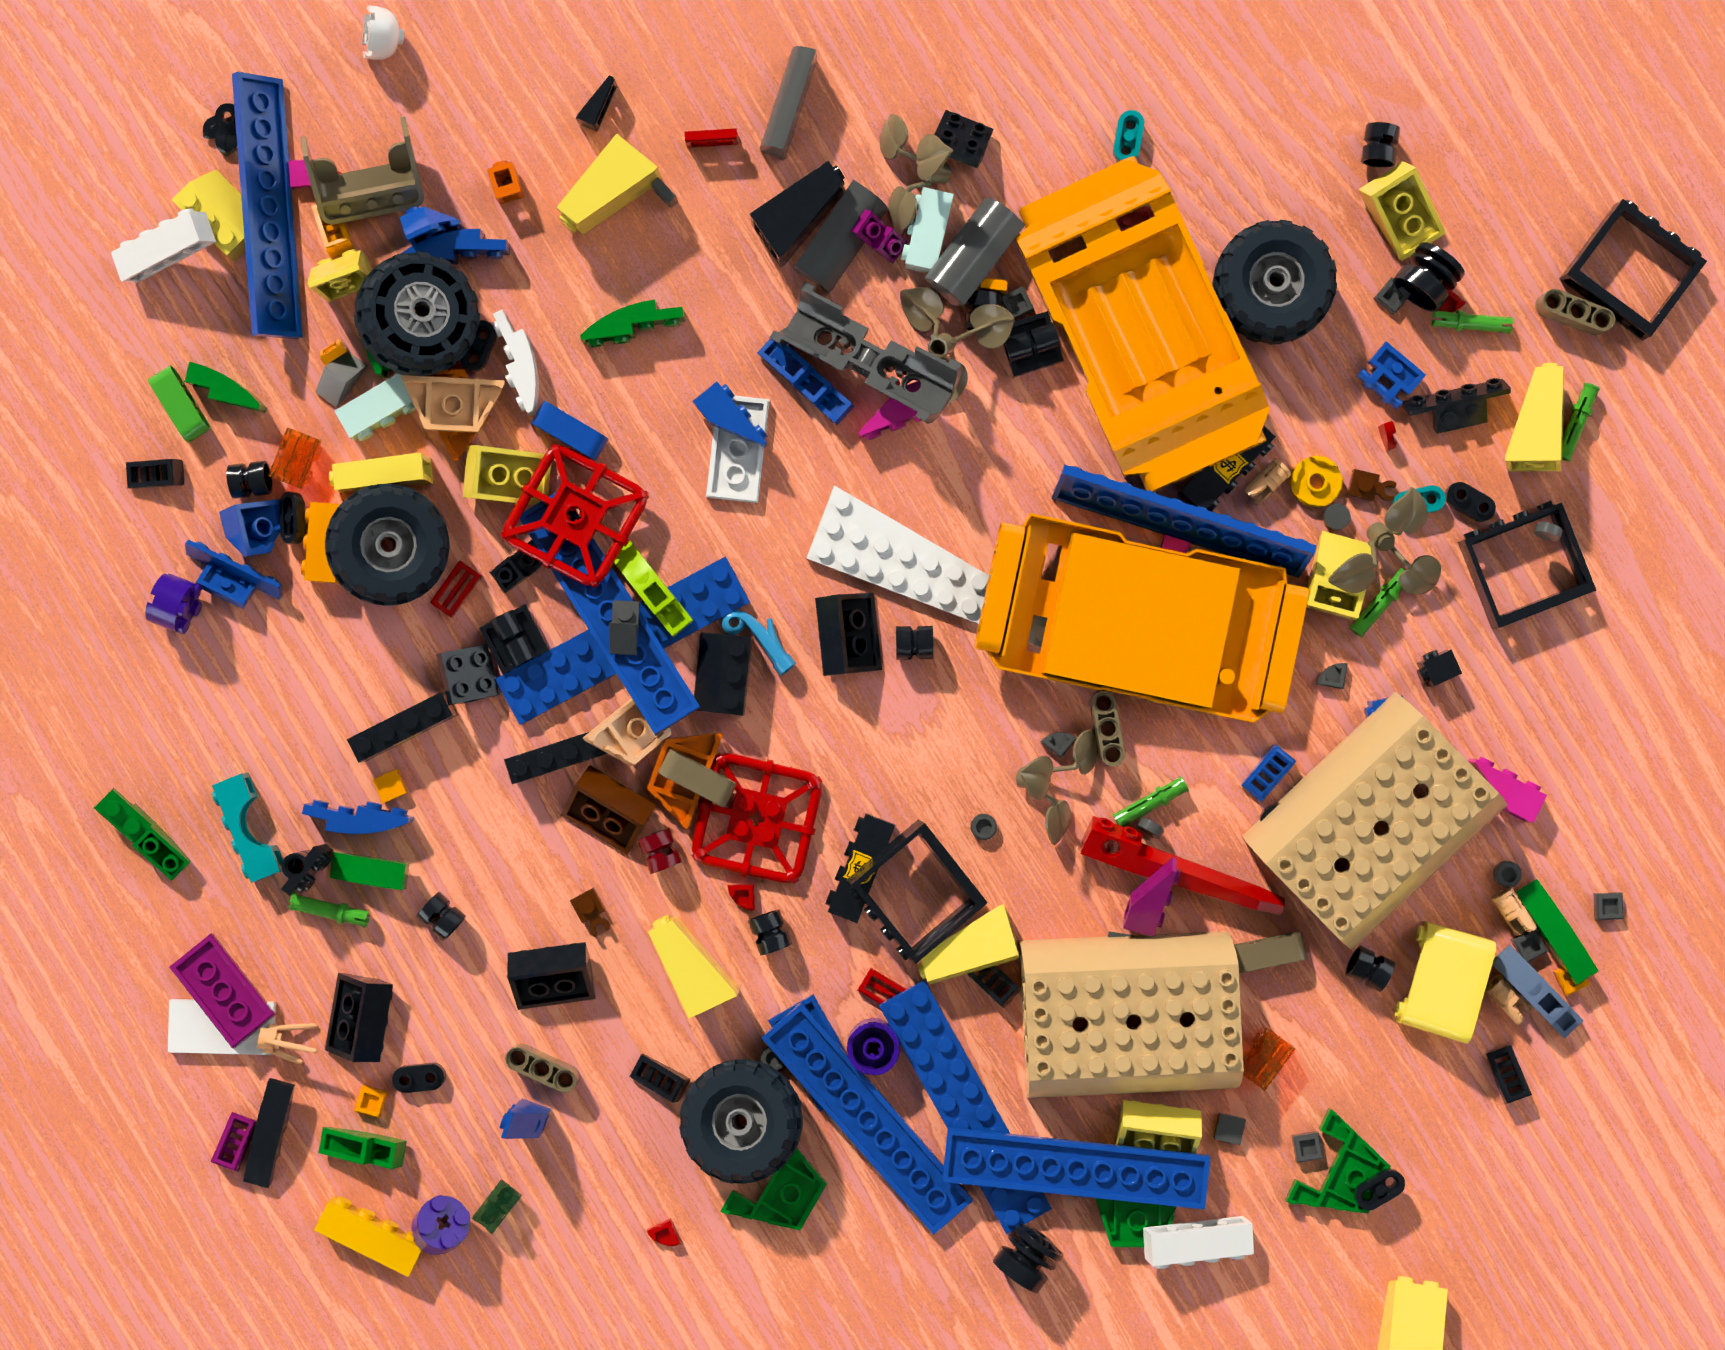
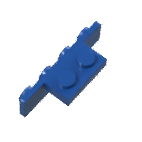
[185,540,282,609]

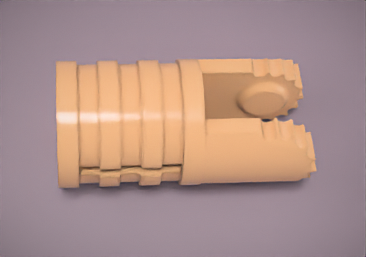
[1245,458,1291,506]
[1491,887,1537,936]
[1485,975,1533,1025]

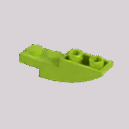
[614,541,694,637]

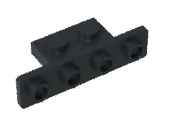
[1402,378,1511,434]

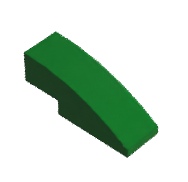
[184,361,267,413]
[330,852,410,890]
[318,1127,407,1169]

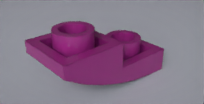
[851,209,908,264]

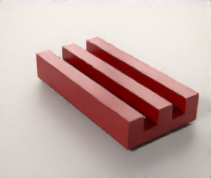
[684,128,739,148]
[430,560,482,618]
[857,967,906,1004]

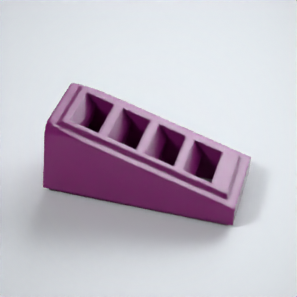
[211,1112,257,1172]

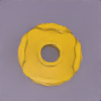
[1289,455,1343,508]

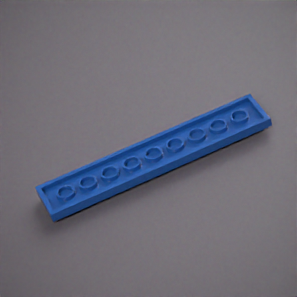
[232,71,303,339]
[1051,464,1317,578]
[520,492,701,736]
[495,556,750,725]
[879,979,1052,1235]
[761,1002,973,1235]
[942,1127,1211,1209]

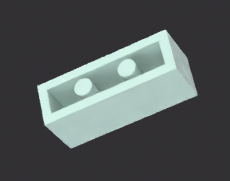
[901,187,954,273]
[334,374,416,442]

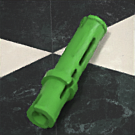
[1431,310,1513,334]
[1562,383,1600,462]
[1349,568,1405,638]
[1112,776,1189,827]
[289,894,370,928]

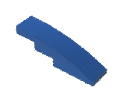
[757,339,855,425]

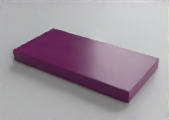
[169,933,276,1049]

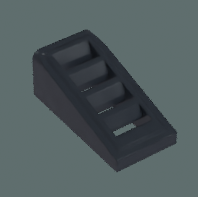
[576,75,617,132]
[126,459,184,489]
[967,965,1021,1008]
[1486,1045,1532,1105]
[629,1054,690,1103]

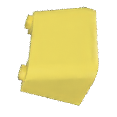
[1394,921,1496,1044]

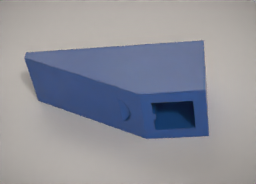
[693,382,768,448]
[499,1098,551,1139]

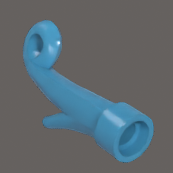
[722,610,796,676]

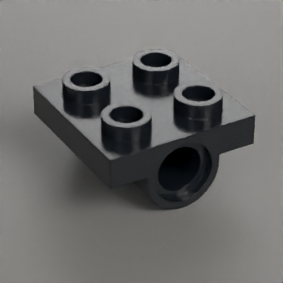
[934,110,994,168]
[1003,311,1064,378]
[479,604,550,675]
[436,644,499,706]
[281,844,333,896]

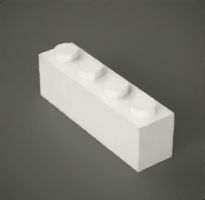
[111,209,216,283]
[1143,1216,1254,1269]

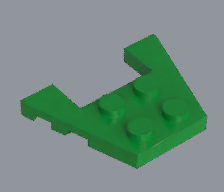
[1285,1108,1391,1214]
[721,1148,828,1231]
[1095,1198,1176,1247]

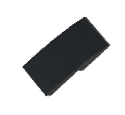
[489,540,543,593]

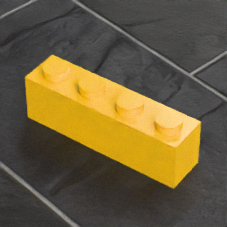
[314,1196,423,1277]

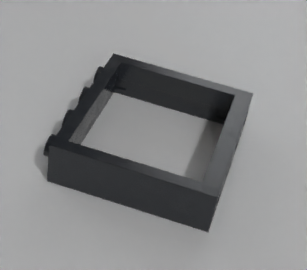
[1559,199,1707,341]
[1458,501,1596,629]
[846,819,988,964]

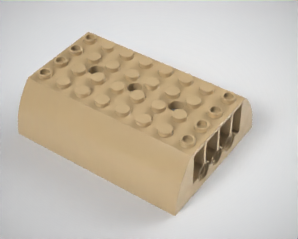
[1242,692,1508,950]
[1019,931,1244,1098]

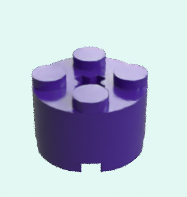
[145,573,202,634]
[847,1018,900,1075]
[411,1195,470,1255]

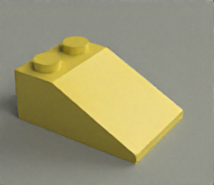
[1358,161,1446,261]
[308,249,372,302]
[463,445,551,505]

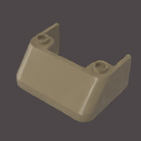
[301,117,424,225]

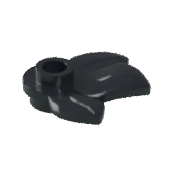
[203,103,237,157]

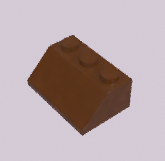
[561,765,657,855]

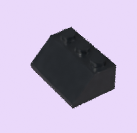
[815,592,882,676]
[694,632,753,716]
[507,942,596,1010]
[325,973,393,1062]

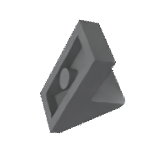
[609,600,640,655]

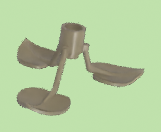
[880,114,953,235]
[900,287,1015,404]
[1328,487,1441,595]
[1016,729,1098,845]

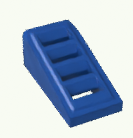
[1241,745,1296,802]

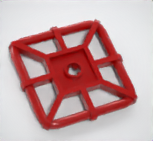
[501,444,649,588]
[691,753,823,884]

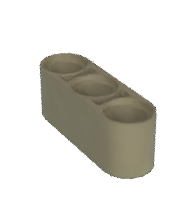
[1535,289,1615,336]
[1090,691,1125,766]
[658,749,737,807]
[1234,932,1307,973]
[505,1043,580,1093]

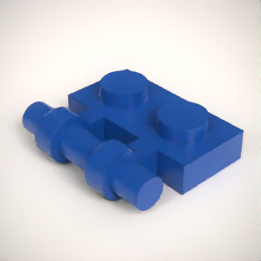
[1356,341,1426,409]

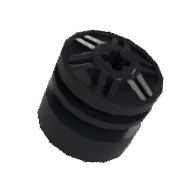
[1393,242,1465,312]
[993,1223,1064,1293]

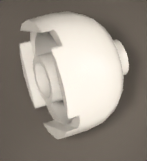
[362,5,404,60]

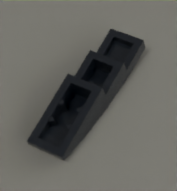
[243,1078,295,1188]

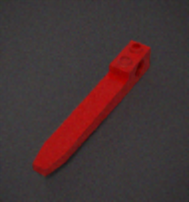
[1080,816,1285,915]

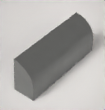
[760,46,817,160]
[795,179,888,294]
[924,198,1025,306]

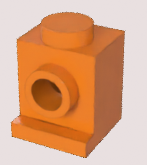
[487,160,525,205]

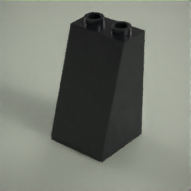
[750,161,845,267]

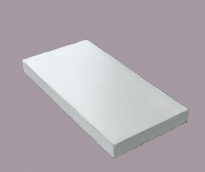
[706,396,770,504]
[168,999,276,1055]

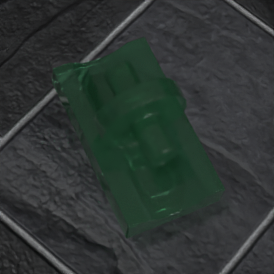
[472,1179,522,1234]

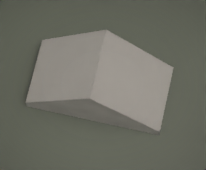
[315,351,368,408]

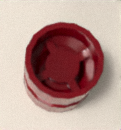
[638,828,682,874]

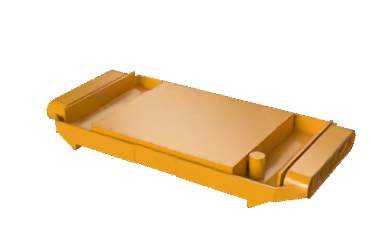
[1016,156,1270,492]
[975,513,1309,723]

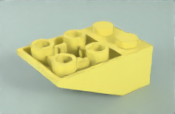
[1306,531,1371,620]

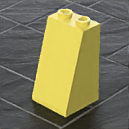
[556,134,662,235]
[1505,363,1564,472]
[648,915,740,1019]
[1377,1276,1448,1350]

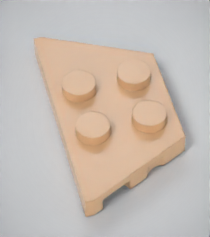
[402,375,505,433]
[583,698,671,766]

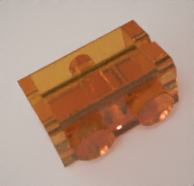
[268,427,322,489]
[1243,1027,1296,1091]

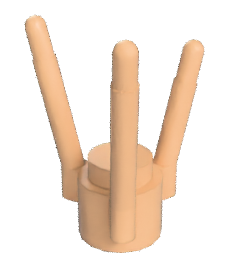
[257,1023,317,1065]

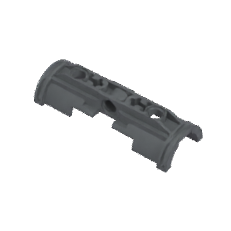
[769,282,962,424]

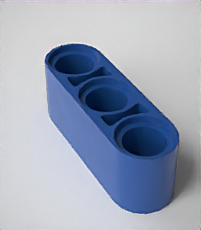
[531,401,609,461]

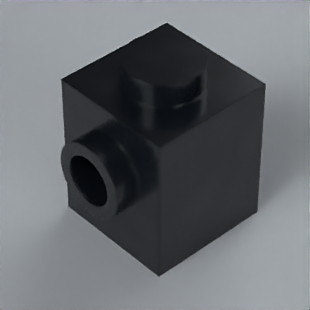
[1417,649,1462,687]

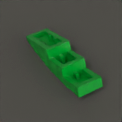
[1515,879,1599,986]

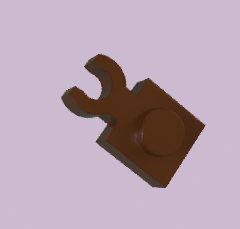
[1347,469,1397,501]
[570,887,611,937]

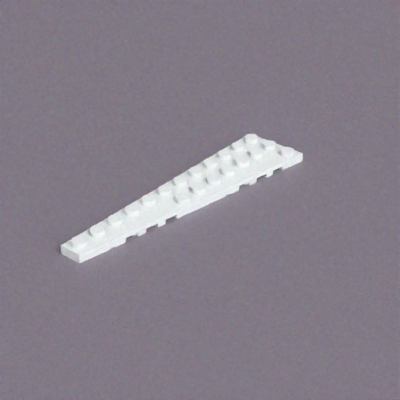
[807,485,1047,648]

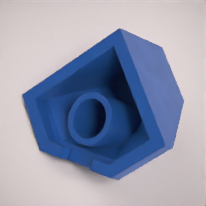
[400,206,464,246]
[219,499,280,557]

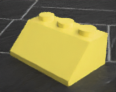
[172,170,245,261]
[1115,1100,1202,1153]

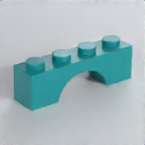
[212,773,283,883]

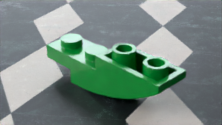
[580,299,685,347]
[94,787,191,881]

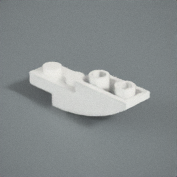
[492,310,539,416]

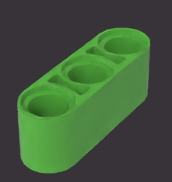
[148,365,211,443]

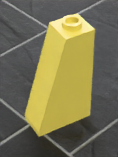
[329,453,433,493]
[918,904,1020,985]

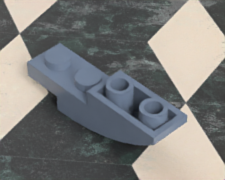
[1492,944,1584,1038]

